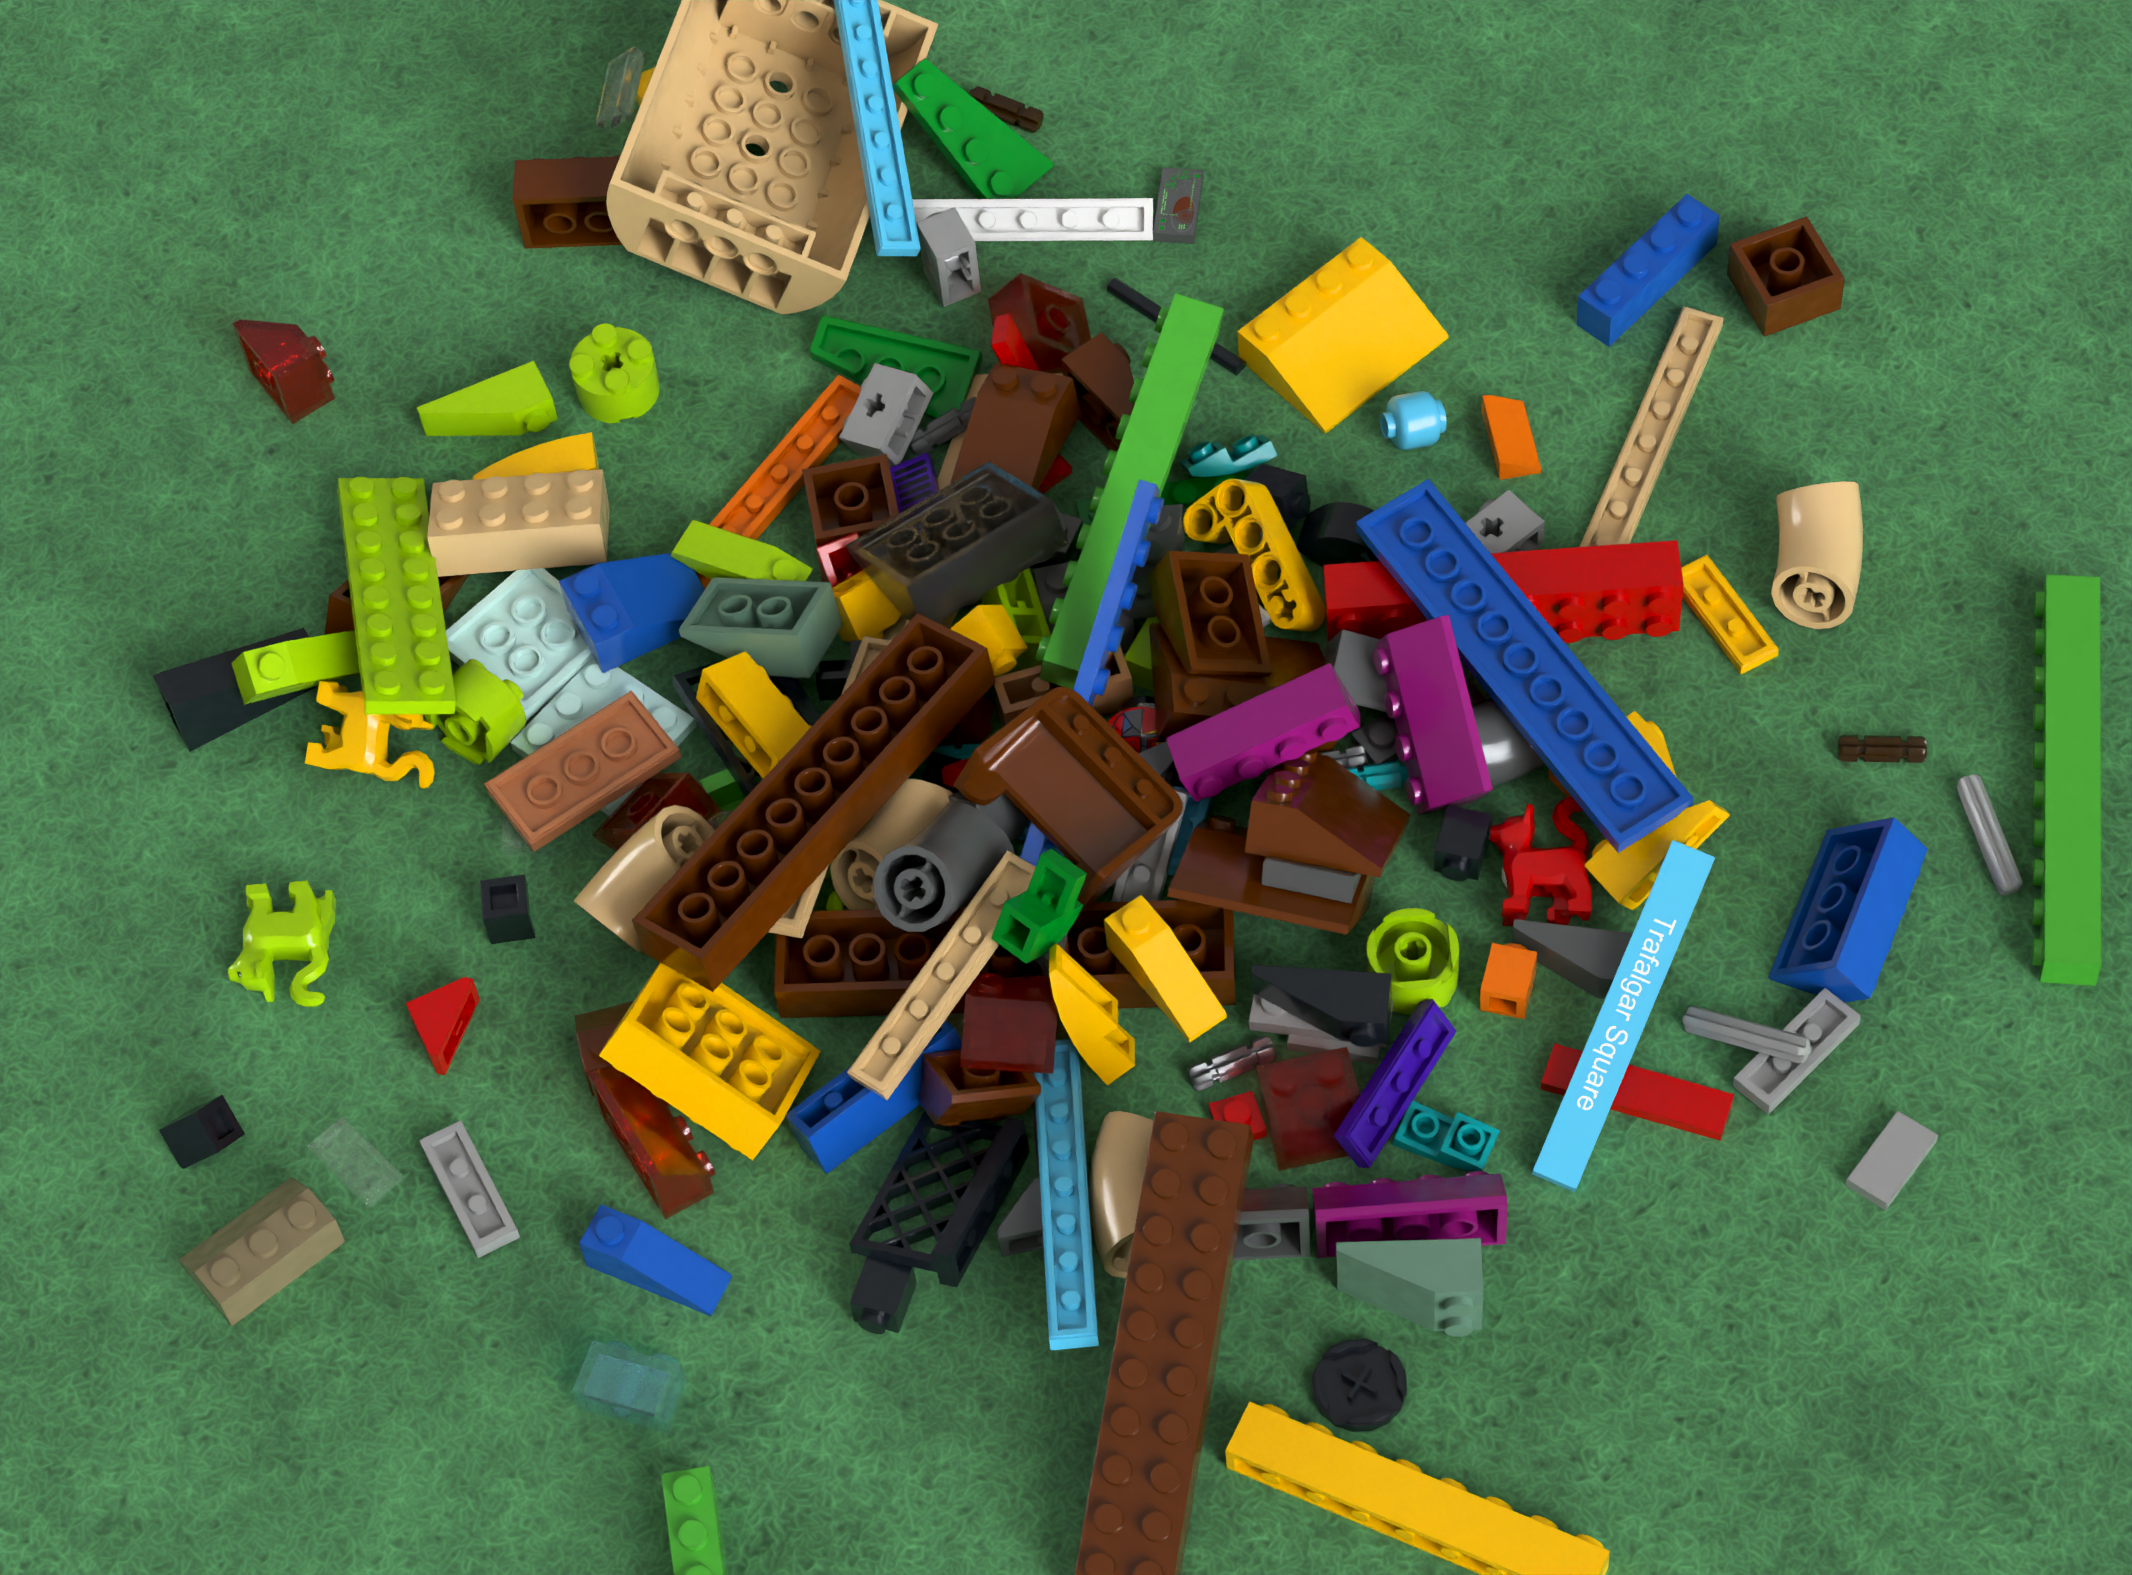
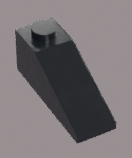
[1251,965,1392,1047]

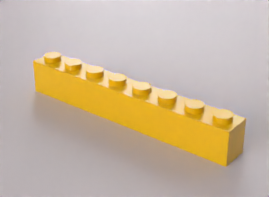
[1225,1401,1610,1575]

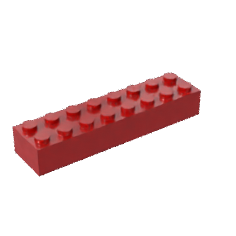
[1323,540,1684,643]

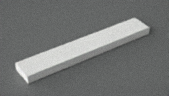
[912,198,1153,241]

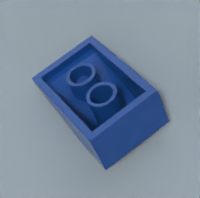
[559,553,705,673]

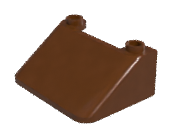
[953,687,1183,914]

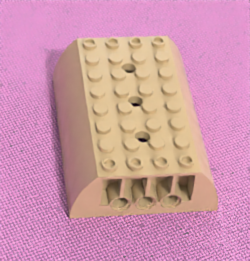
[606,0,938,315]

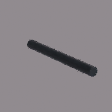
[1107,278,1246,376]

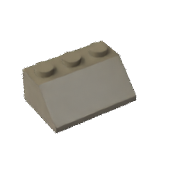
[178,1177,345,1326]

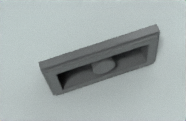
[1262,856,1362,903]

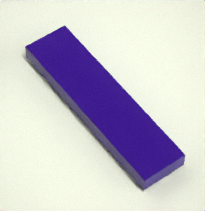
[1334,999,1457,1168]

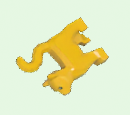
[305,680,435,789]

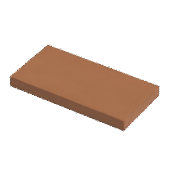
[484,690,682,852]

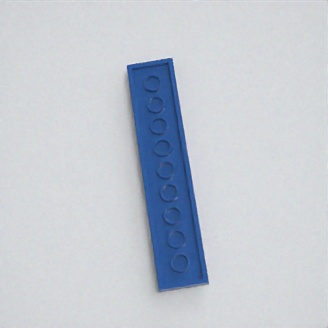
[1356,479,1693,853]

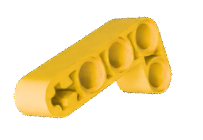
[1183,479,1326,632]

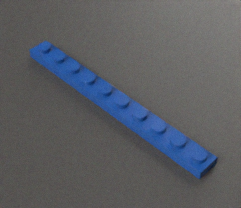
[1020,479,1164,867]

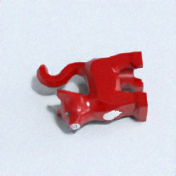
[1489,797,1592,926]

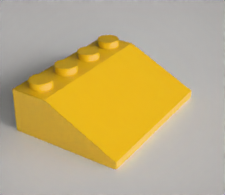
[1237,237,1449,434]
[599,962,821,1161]

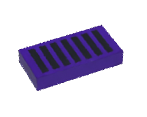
[890,452,947,537]

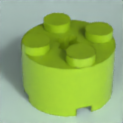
[569,323,659,423]
[424,659,526,765]
[1367,908,1459,1015]

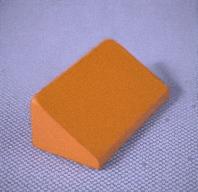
[1481,395,1542,480]

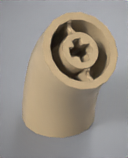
[1771,481,1863,629]
[830,778,953,910]
[573,805,714,953]
[1089,1111,1153,1278]

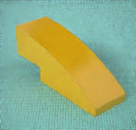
[473,432,599,480]
[1049,943,1135,1086]

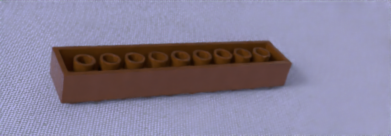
[632,613,995,992]
[774,900,1236,1018]
[1075,1111,1254,1575]

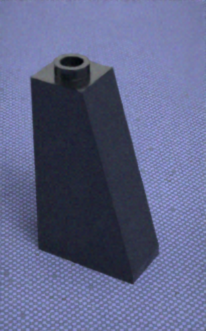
[153,628,319,752]

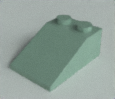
[679,577,843,678]
[1336,1238,1483,1337]

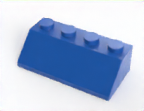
[1768,817,1928,1002]

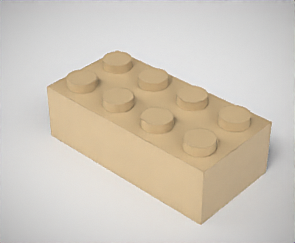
[427,469,610,577]

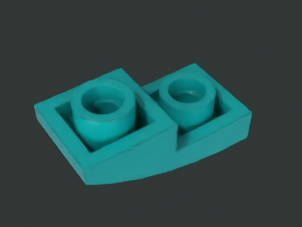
[1180,434,1278,477]
[1392,1101,1500,1172]

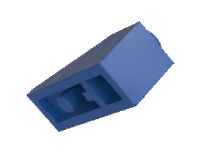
[579,1204,732,1316]

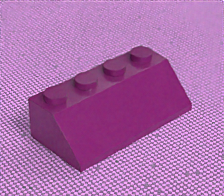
[1373,615,1493,815]
[1166,663,1360,802]
[1312,1171,1508,1258]

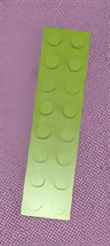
[337,477,456,715]

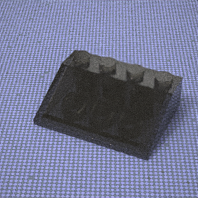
[846,461,1069,624]

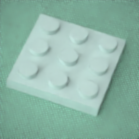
[446,568,593,721]
[510,657,697,817]

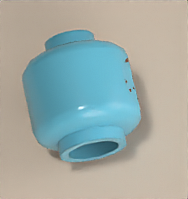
[1380,391,1446,450]

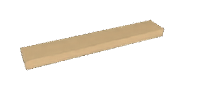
[847,850,1036,1100]

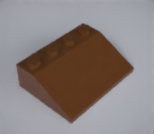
[1149,622,1339,753]
[1245,748,1410,877]
[1167,815,1375,935]

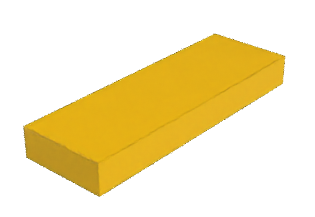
[1681,555,1779,674]

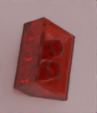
[588,1069,716,1220]

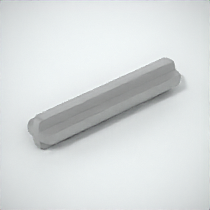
[1957,774,2023,896]
[1682,1006,1812,1064]

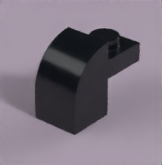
[1296,502,1379,567]

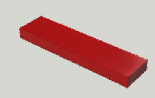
[1541,1043,1734,1141]

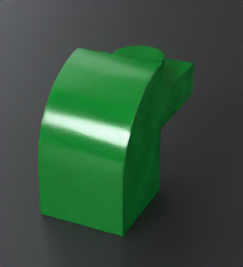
[991,849,1087,964]

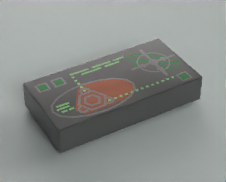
[1153,168,1204,244]

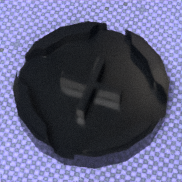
[1312,1339,1407,1432]

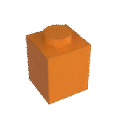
[1480,943,1537,1019]

